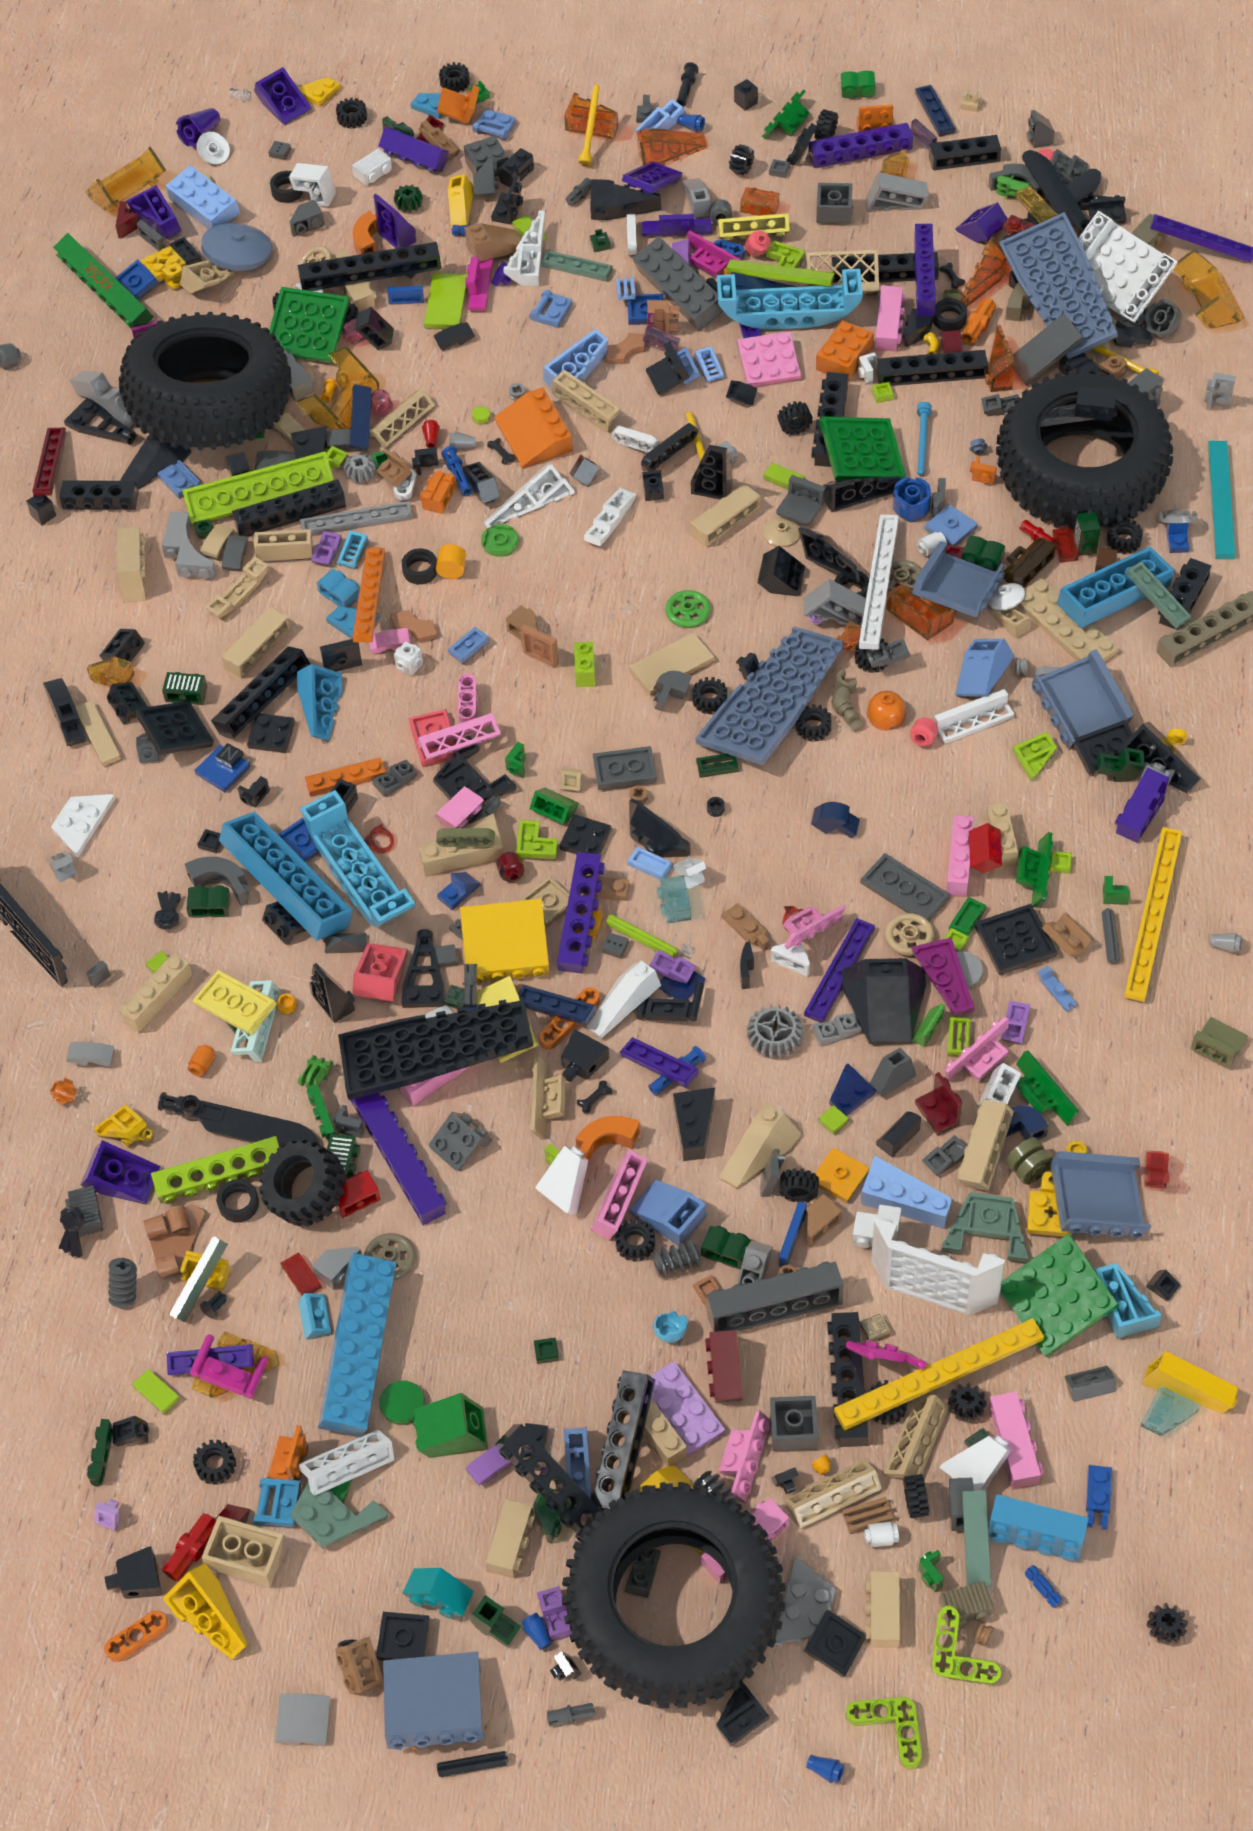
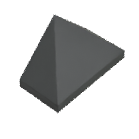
[325,933,367,953]

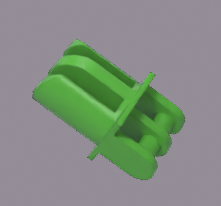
[996,175,1029,200]
[298,1055,333,1088]

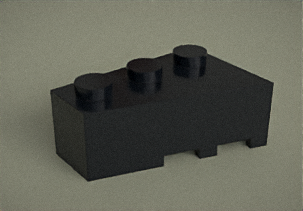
[673,1087,716,1161]

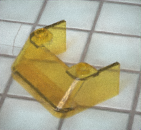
[85,146,166,212]
[1173,249,1244,329]
[296,346,380,430]

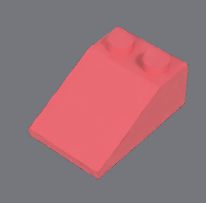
[352,943,408,1002]

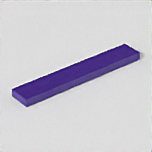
[1150,214,1253,263]
[804,918,875,1023]

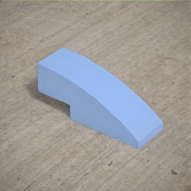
[635,99,687,140]

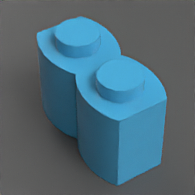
[316,569,360,608]

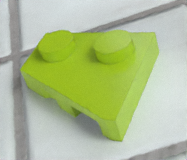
[1012,732,1057,781]

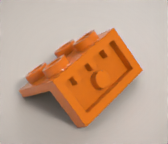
[437,85,479,124]
[856,104,893,132]
[268,1425,309,1480]

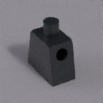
[561,1029,609,1082]
[105,1546,162,1599]

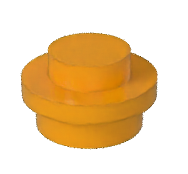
[276,994,297,1014]

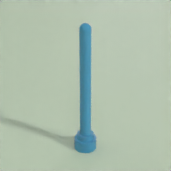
[917,402,932,476]

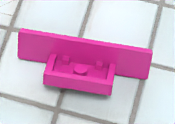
[687,231,742,278]
[465,257,493,310]

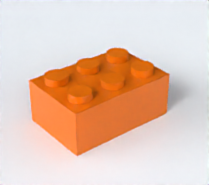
[816,320,874,382]

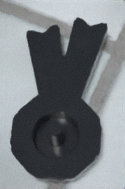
[154,891,181,929]
[59,1205,84,1258]

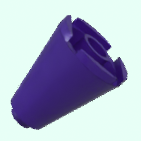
[176,108,221,148]

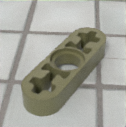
[436,828,495,847]

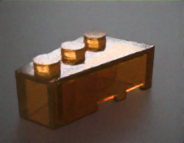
[886,584,956,641]

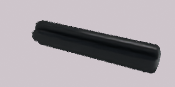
[437,1751,508,1777]

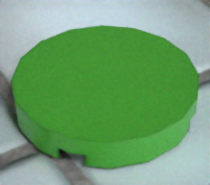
[481,524,519,557]

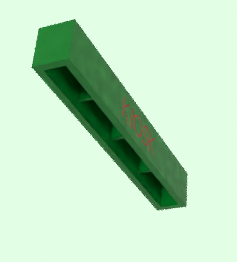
[53,233,154,328]

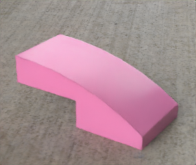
[369,628,411,655]

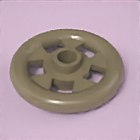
[888,560,922,596]
[364,1233,416,1281]

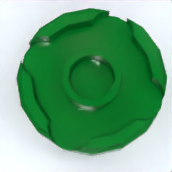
[380,1380,425,1425]

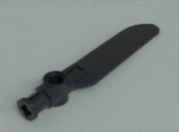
[1022,150,1091,238]
[1002,169,1101,241]
[158,1092,320,1147]

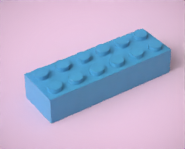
[1057,546,1175,628]

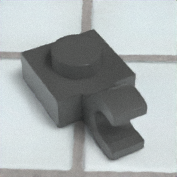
[636,94,654,123]

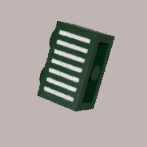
[1073,512,1101,556]
[162,672,208,705]
[327,1133,360,1180]

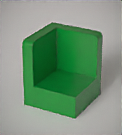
[1103,876,1130,905]

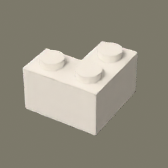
[289,163,336,207]
[852,1204,901,1248]

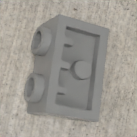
[1204,372,1236,410]

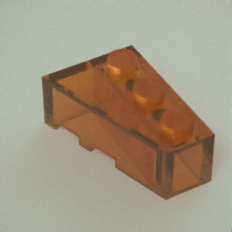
[564,92,618,139]

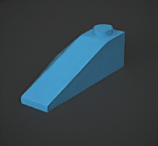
[297,664,342,741]

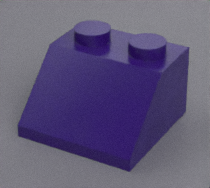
[955,202,1008,243]

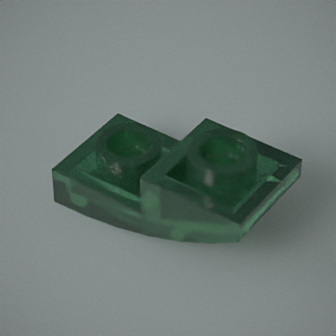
[382,116,414,137]

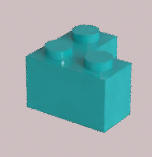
[402,1568,474,1618]

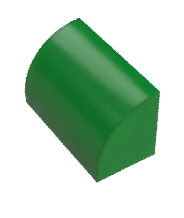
[529,788,579,825]

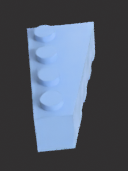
[543,329,608,393]
[861,1155,952,1229]

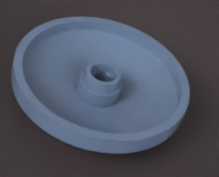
[201,223,272,271]

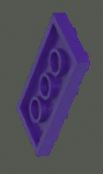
[622,161,683,194]

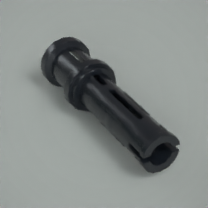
[676,62,699,107]

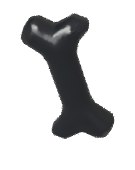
[939,263,965,289]
[487,438,515,464]
[577,1080,613,1113]

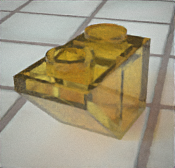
[881,150,909,178]
[87,657,135,687]

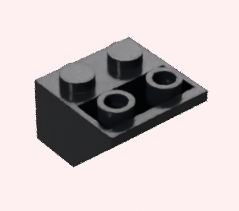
[757,546,805,596]

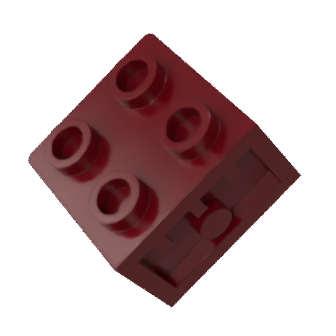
[915,1072,963,1136]

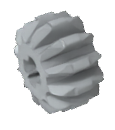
[344,453,376,484]

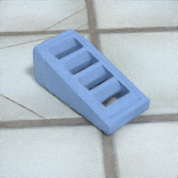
[694,346,725,382]

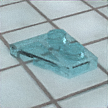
[1141,1386,1201,1436]

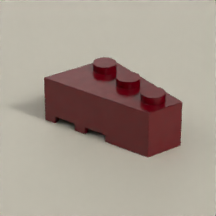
[705,1330,742,1403]

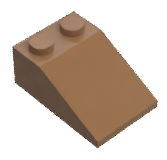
[464,223,521,262]

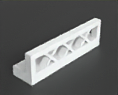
[934,689,1015,745]
[299,1430,394,1496]

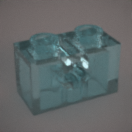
[657,875,691,924]

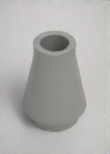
[449,431,476,449]
[1210,933,1242,953]

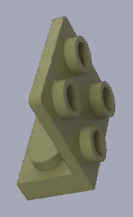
[1191,1017,1248,1068]

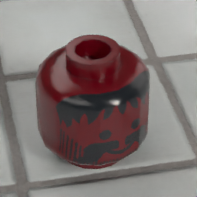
[496,852,525,882]

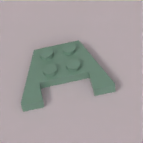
[941,1192,1028,1263]
[290,1459,388,1549]

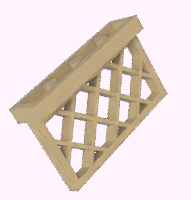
[807,250,880,295]

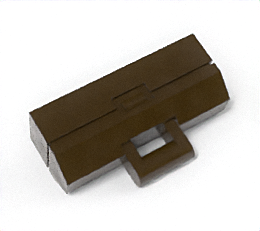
[1003,538,1056,588]

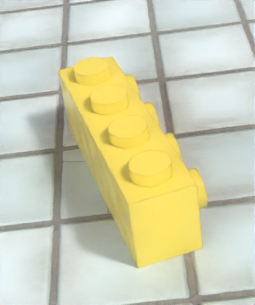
[717,213,790,241]

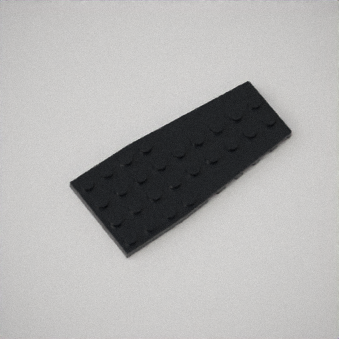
[338,996,534,1100]

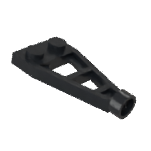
[64,398,136,444]
[402,929,444,1008]

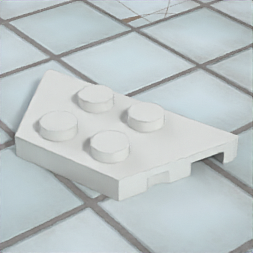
[51,794,115,858]

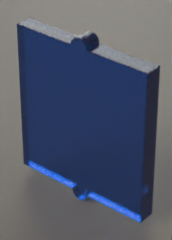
[658,971,705,1000]

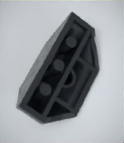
[629,798,690,858]

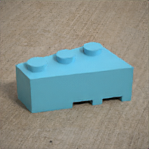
[1095,1263,1162,1339]

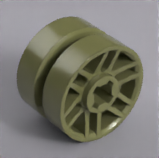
[1006,1137,1053,1184]

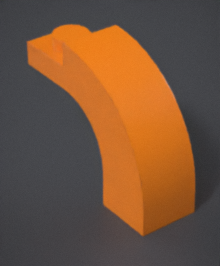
[352,211,378,255]
[576,1116,641,1165]

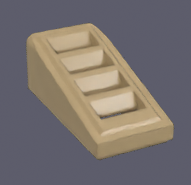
[991,607,1031,638]

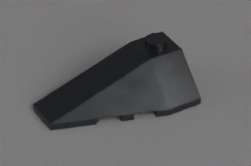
[590,179,662,220]
[120,435,192,490]
[1117,722,1201,793]

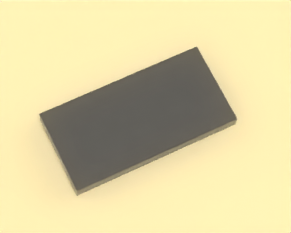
[1007,313,1084,386]
[860,853,950,921]

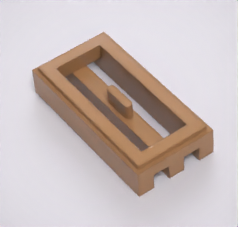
[842,1497,894,1534]

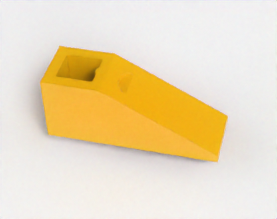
[448,174,474,228]

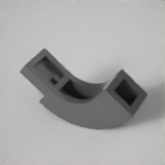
[989,164,1046,201]
[185,856,249,906]

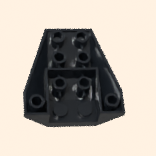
[841,958,926,1044]

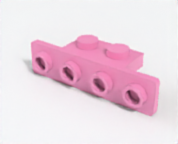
[783,905,846,949]
[945,1017,1009,1082]
[719,1411,771,1502]

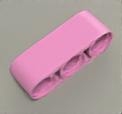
[458,673,477,723]

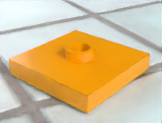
[815,1147,870,1203]

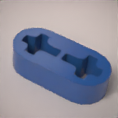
[713,240,744,260]

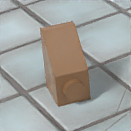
[506,605,537,640]
[807,1194,842,1247]

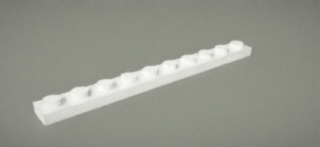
[859,515,899,650]

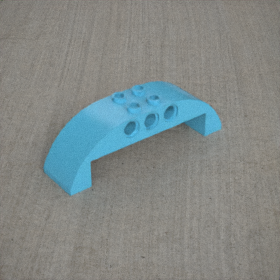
[717,269,863,329]
[300,790,416,927]

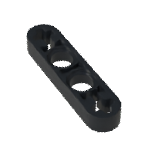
[641,423,698,471]

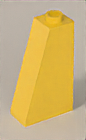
[1141,1350,1239,1414]

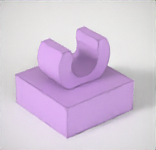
[95,1499,119,1531]

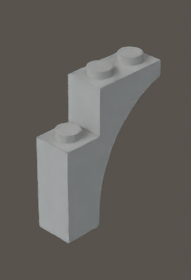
[70,371,134,428]
[162,511,216,579]

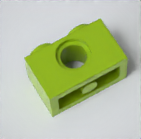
[574,642,596,687]

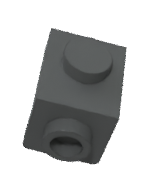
[136,733,159,763]

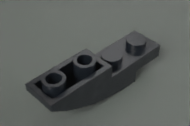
[43,678,86,746]

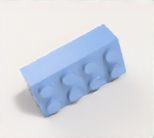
[165,165,240,229]

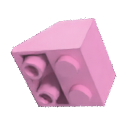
[434,786,484,828]

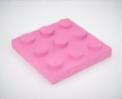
[737,331,801,387]

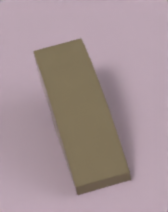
[1005,283,1030,321]

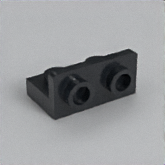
[1088,195,1126,224]
[99,629,145,669]
[107,682,148,724]
[262,901,306,945]

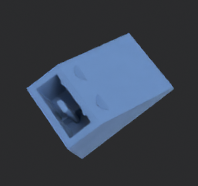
[956,639,1014,696]
[628,1179,707,1246]

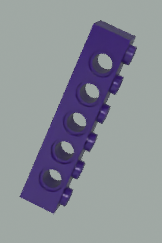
[808,123,913,168]
[914,224,936,316]
[557,852,605,974]

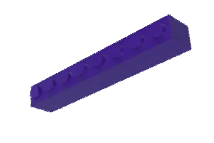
[345,1087,447,1225]

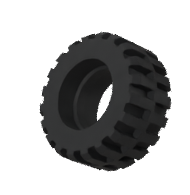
[259,1139,346,1226]

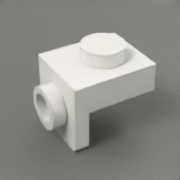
[858,353,877,385]

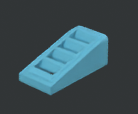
[337,530,369,569]

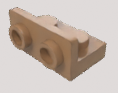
[376,449,412,488]
[1042,913,1093,956]
[335,1637,384,1694]

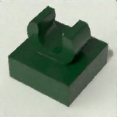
[590,229,611,252]

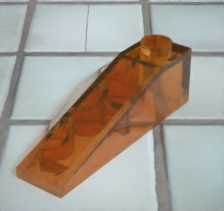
[637,128,707,166]
[961,237,1011,308]
[985,325,1015,392]

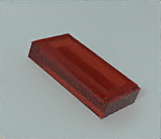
[1052,527,1079,562]
[280,1252,322,1297]

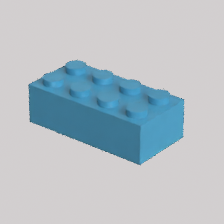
[988,1494,1089,1561]

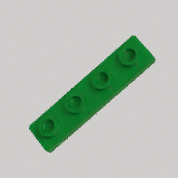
[762,89,810,139]
[1016,832,1053,907]
[1016,1050,1079,1125]

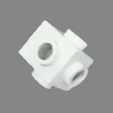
[394,641,423,676]

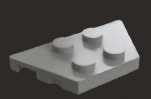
[774,1558,836,1646]

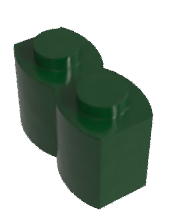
[962,536,1005,571]
[186,885,230,918]
[701,1226,751,1269]

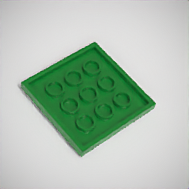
[269,287,350,364]
[819,417,906,480]
[1000,1233,1120,1358]

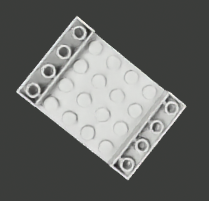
[1078,211,1178,323]
[871,1218,1005,1316]

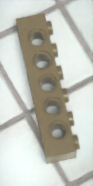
[1156,591,1253,668]

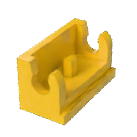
[180,1250,231,1291]

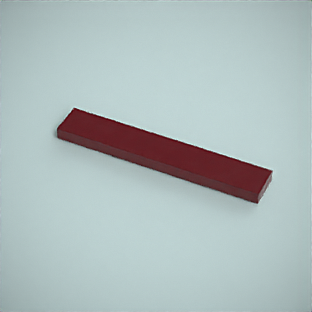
[32,427,66,496]

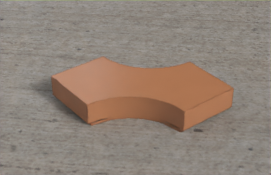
[606,333,646,364]
[391,610,437,642]

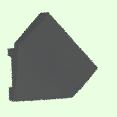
[760,1149,785,1197]

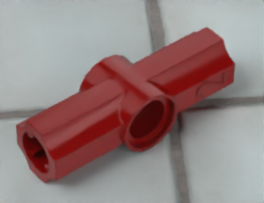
[162,1513,216,1582]

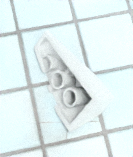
[587,961,661,1039]

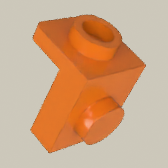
[970,455,997,485]

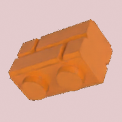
[420,470,457,514]

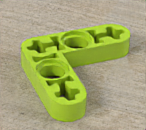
[932,1605,1001,1683]
[846,1697,922,1770]

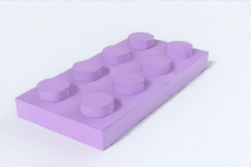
[651,1361,725,1457]

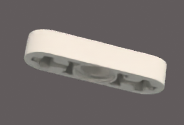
[627,214,637,255]
[611,426,659,453]

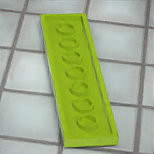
[182,452,334,526]

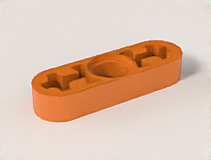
[104,1610,168,1662]

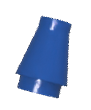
[679,114,705,132]
[521,1613,552,1650]
[806,1754,844,1783]

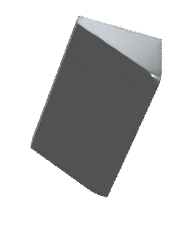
[1064,1366,1116,1402]

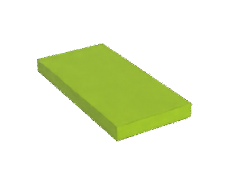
[424,273,468,329]

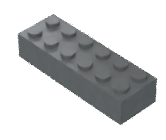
[632,236,723,331]
[707,1261,844,1332]

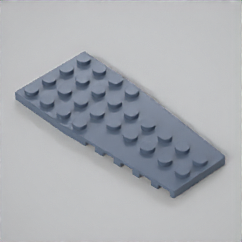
[999,212,1118,359]
[695,627,844,765]

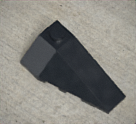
[691,445,732,500]
[823,476,901,513]
[798,527,860,583]
[309,963,355,1023]

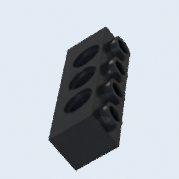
[929,135,1001,171]
[59,480,138,510]
[1158,558,1212,629]

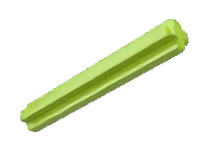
[606,914,678,958]

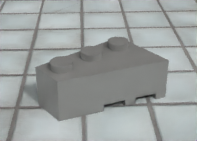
[866,172,928,212]
[804,579,866,629]

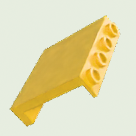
[460,899,550,983]

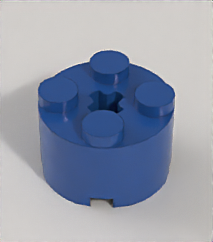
[893,477,931,522]

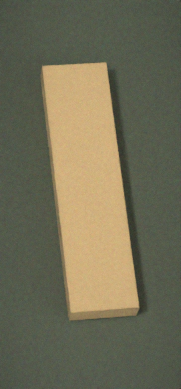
[76,700,121,767]

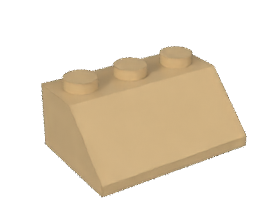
[202,1516,284,1587]

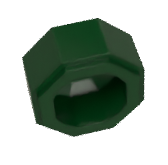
[195,520,214,538]

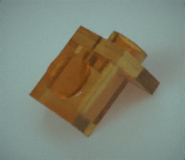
[837,621,862,651]

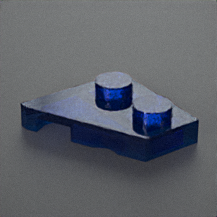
[829,1063,876,1116]

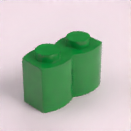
[841,70,875,98]

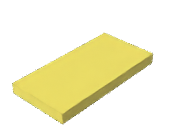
[193,970,277,1036]
[477,976,539,1063]

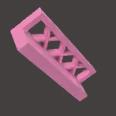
[418,713,501,760]

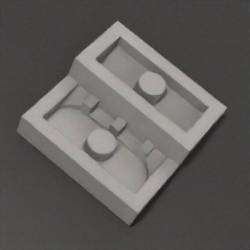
[275,1694,330,1746]

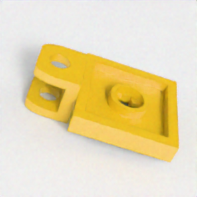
[140,246,187,289]
[1027,1172,1072,1237]

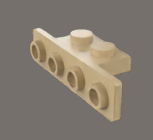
[530,1056,566,1139]

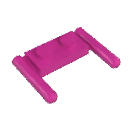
[190,1334,268,1398]
[846,1340,927,1369]

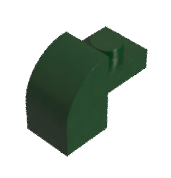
[1097,747,1145,782]
[470,1595,521,1647]

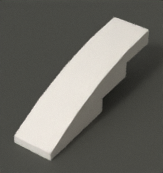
[584,488,637,546]

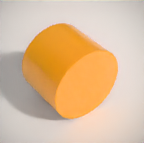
[436,544,466,579]

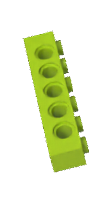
[151,1136,279,1203]

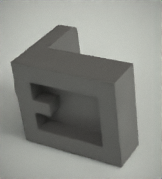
[334,1105,364,1138]

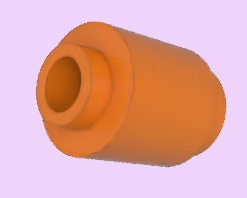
[187,1044,216,1077]

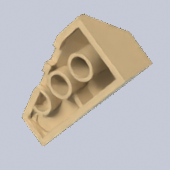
[180,260,237,294]
[719,1103,801,1189]

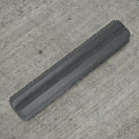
[1102,908,1120,964]

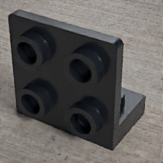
[491,175,523,225]
[646,341,690,395]

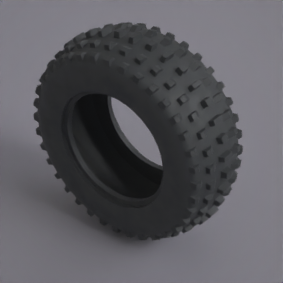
[119,312,292,450]
[996,370,1173,530]
[561,1482,786,1708]

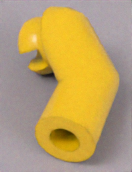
[923,332,940,354]
[121,1127,153,1147]

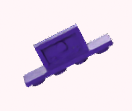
[642,214,712,236]

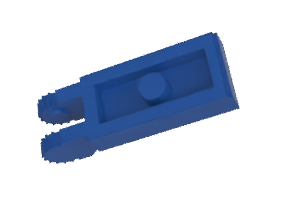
[1086,1465,1112,1529]

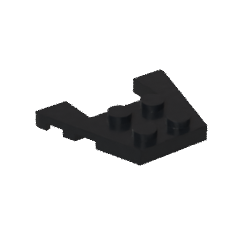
[433,735,516,800]

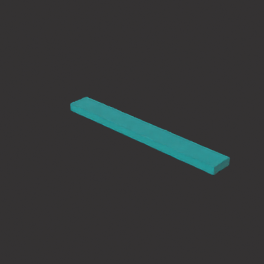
[1208,441,1235,559]

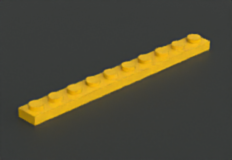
[1124,827,1182,1002]
[834,1318,1044,1431]

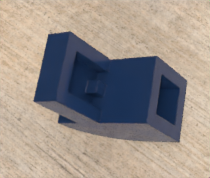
[811,802,860,838]
[1006,1105,1049,1140]

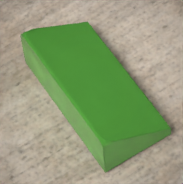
[912,1004,945,1047]

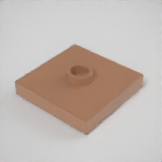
[520,624,559,667]

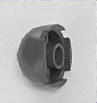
[1144,299,1182,337]

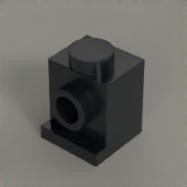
[642,470,664,501]

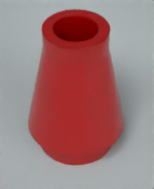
[422,420,440,448]

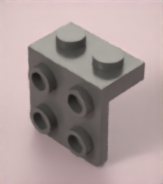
[776,475,826,526]
[429,1112,493,1170]

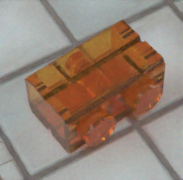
[740,187,780,216]

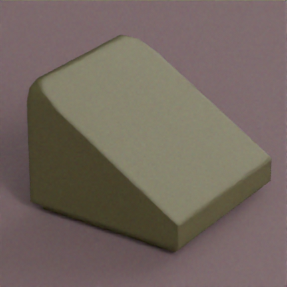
[944,289,962,301]

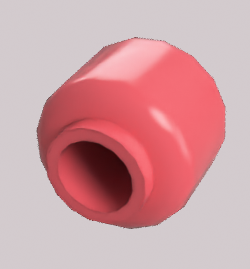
[745,231,771,257]
[910,717,939,747]

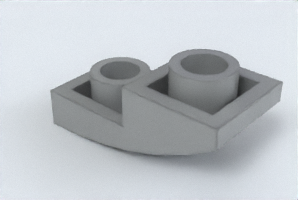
[812,1013,861,1045]
[66,1042,114,1067]

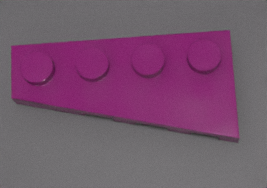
[911,937,974,1016]

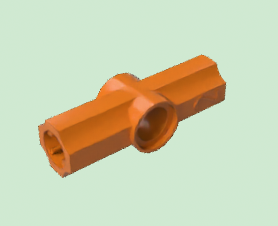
[961,297,997,345]

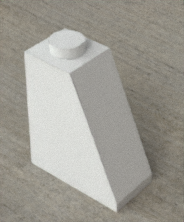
[535,1146,588,1215]
[939,1435,1013,1490]

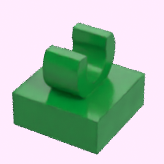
[467,81,490,104]

